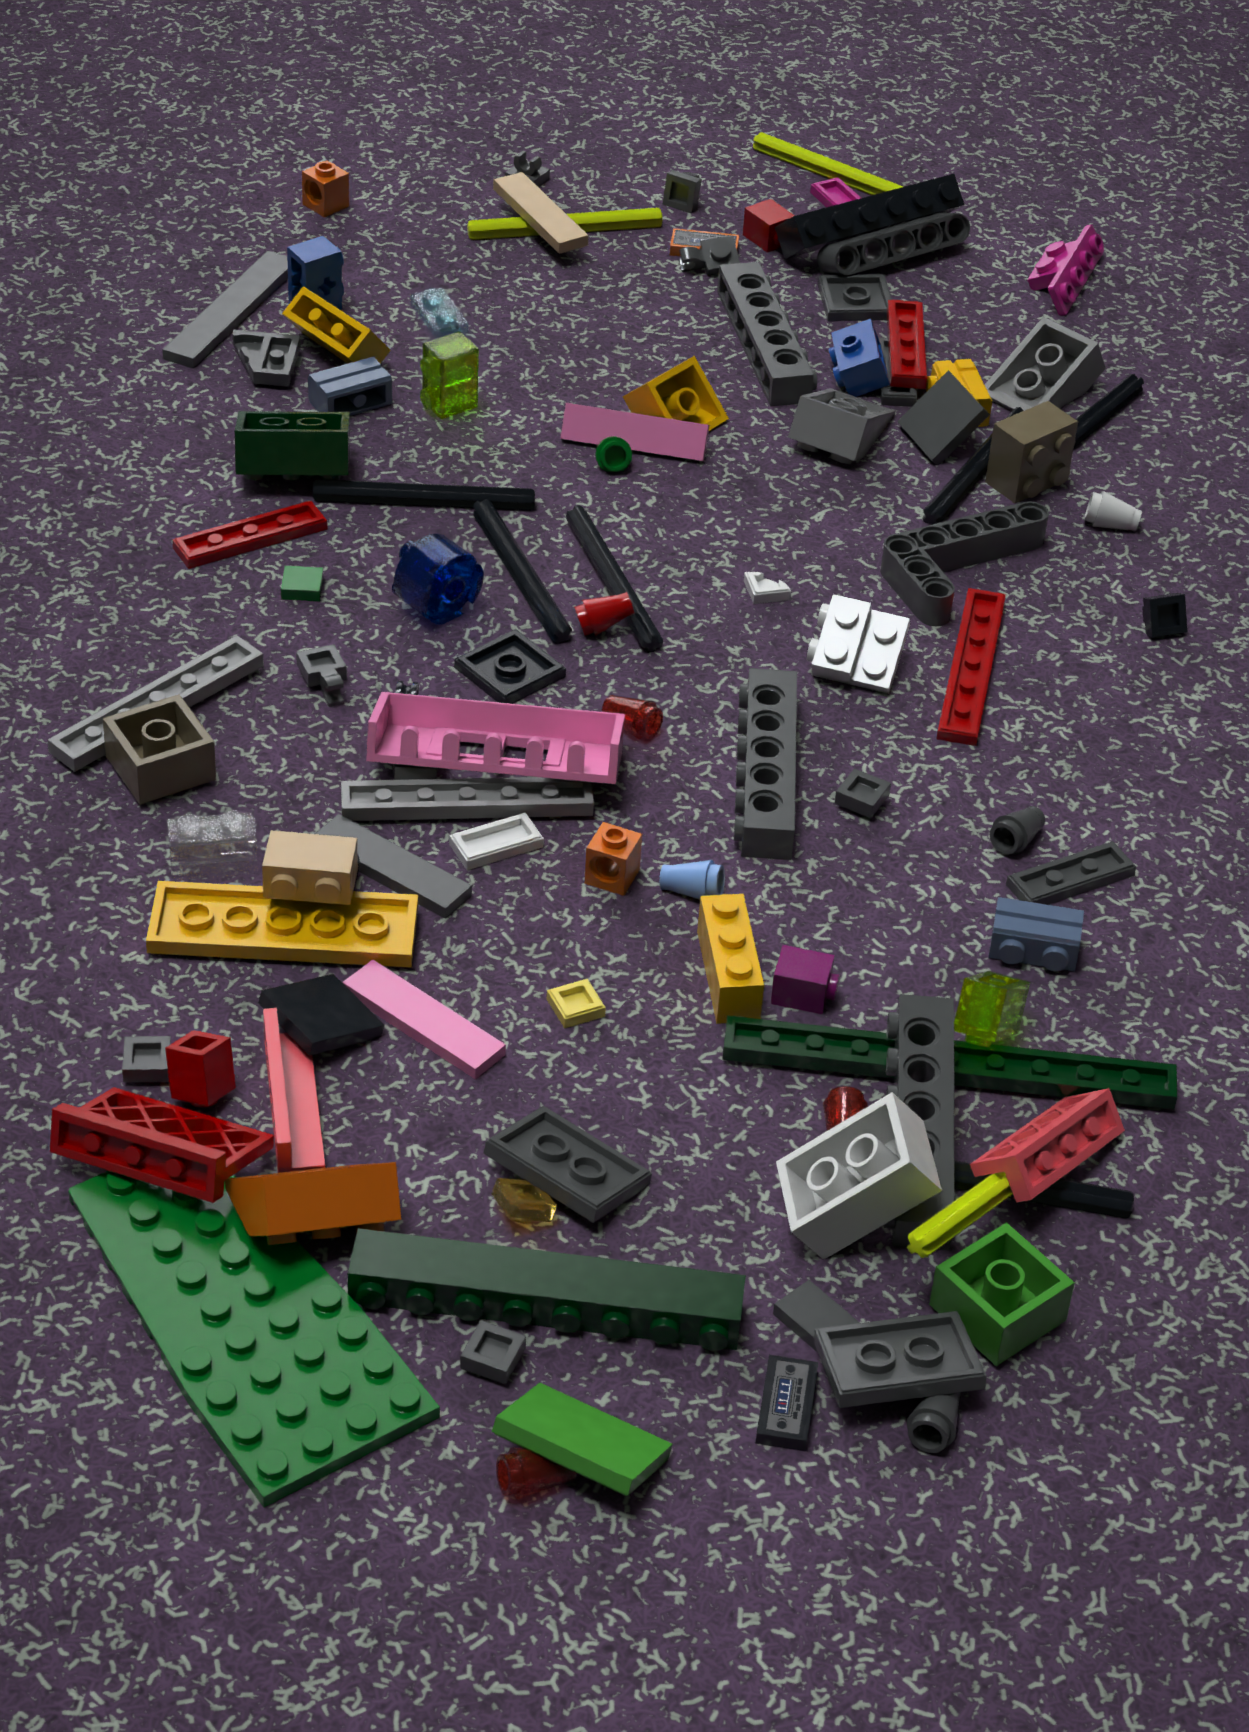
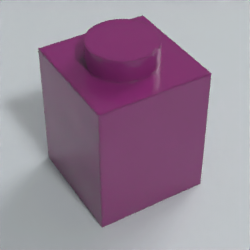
[771,945,840,1014]

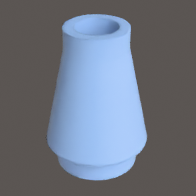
[660,860,725,900]

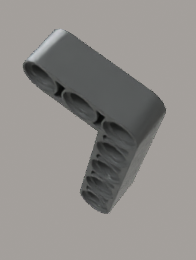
[880,502,1049,626]

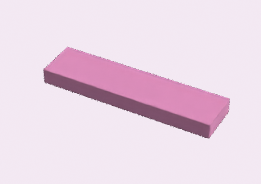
[560,403,710,461]
[342,960,506,1080]

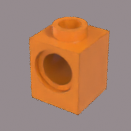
[302,160,349,218]
[584,822,642,896]

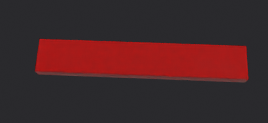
[937,588,1006,746]

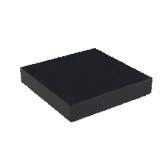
[454,629,566,704]
[258,974,385,1056]

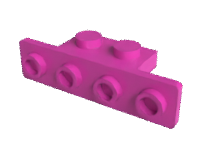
[1027,224,1104,316]

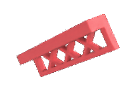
[263,1008,325,1173]
[970,1088,1125,1202]

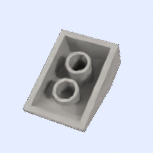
[985,317,1106,411]
[788,388,895,464]

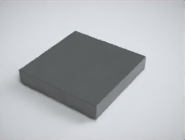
[817,274,892,321]
[897,370,990,465]

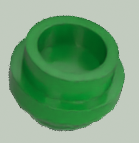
[595,436,632,472]

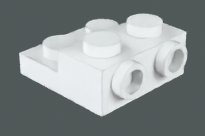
[807,594,910,694]

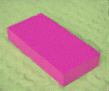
[810,177,861,207]

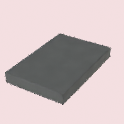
[483,1106,652,1223]
[814,1311,987,1408]

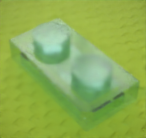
[410,288,469,340]

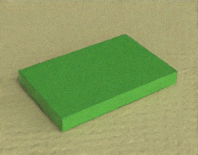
[492,1383,673,1496]

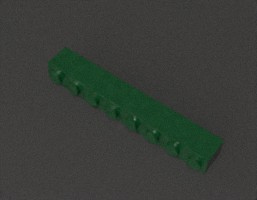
[347,1228,746,1351]

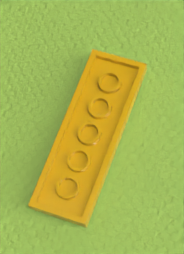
[146,881,418,967]

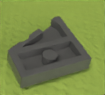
[232,330,301,387]

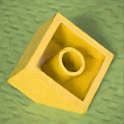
[622,356,729,431]

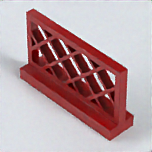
[50,1087,274,1203]

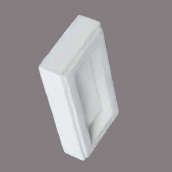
[449,812,544,870]

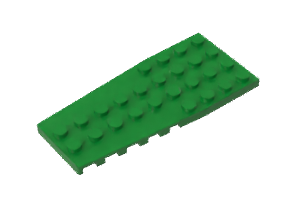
[68,1171,440,1507]

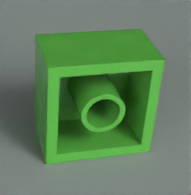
[929,1222,1075,1366]

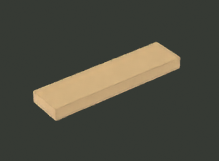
[493,172,588,254]

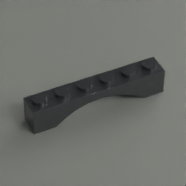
[774,174,965,259]

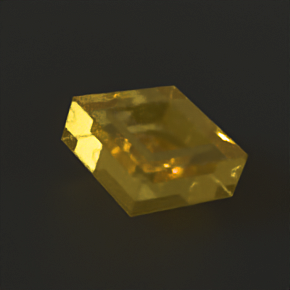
[491,1178,557,1224]

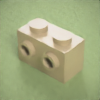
[262,830,358,905]

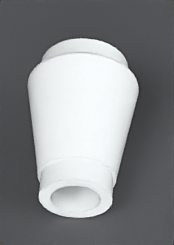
[1084,491,1142,532]

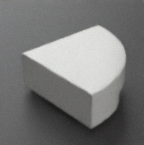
[744,572,791,604]

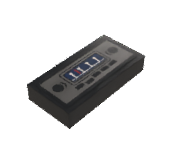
[755,1354,818,1451]

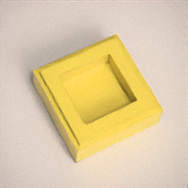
[547,979,606,1028]

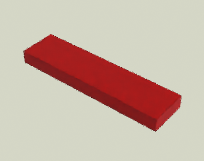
[887,300,927,389]
[172,501,328,569]

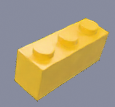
[282,286,391,364]
[697,894,764,1024]

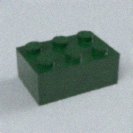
[234,411,350,480]

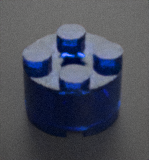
[392,534,484,625]

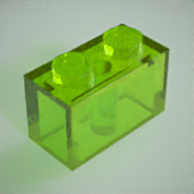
[420,331,479,419]
[954,971,1031,1047]

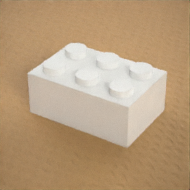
[776,1092,942,1259]

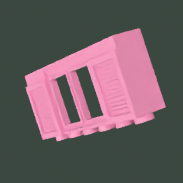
[366,692,625,784]

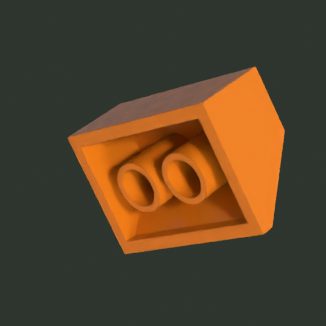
[225,1162,401,1245]

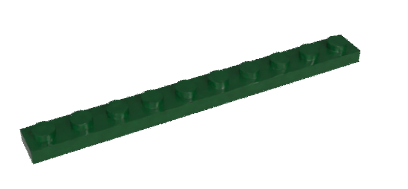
[722,1015,1177,1110]

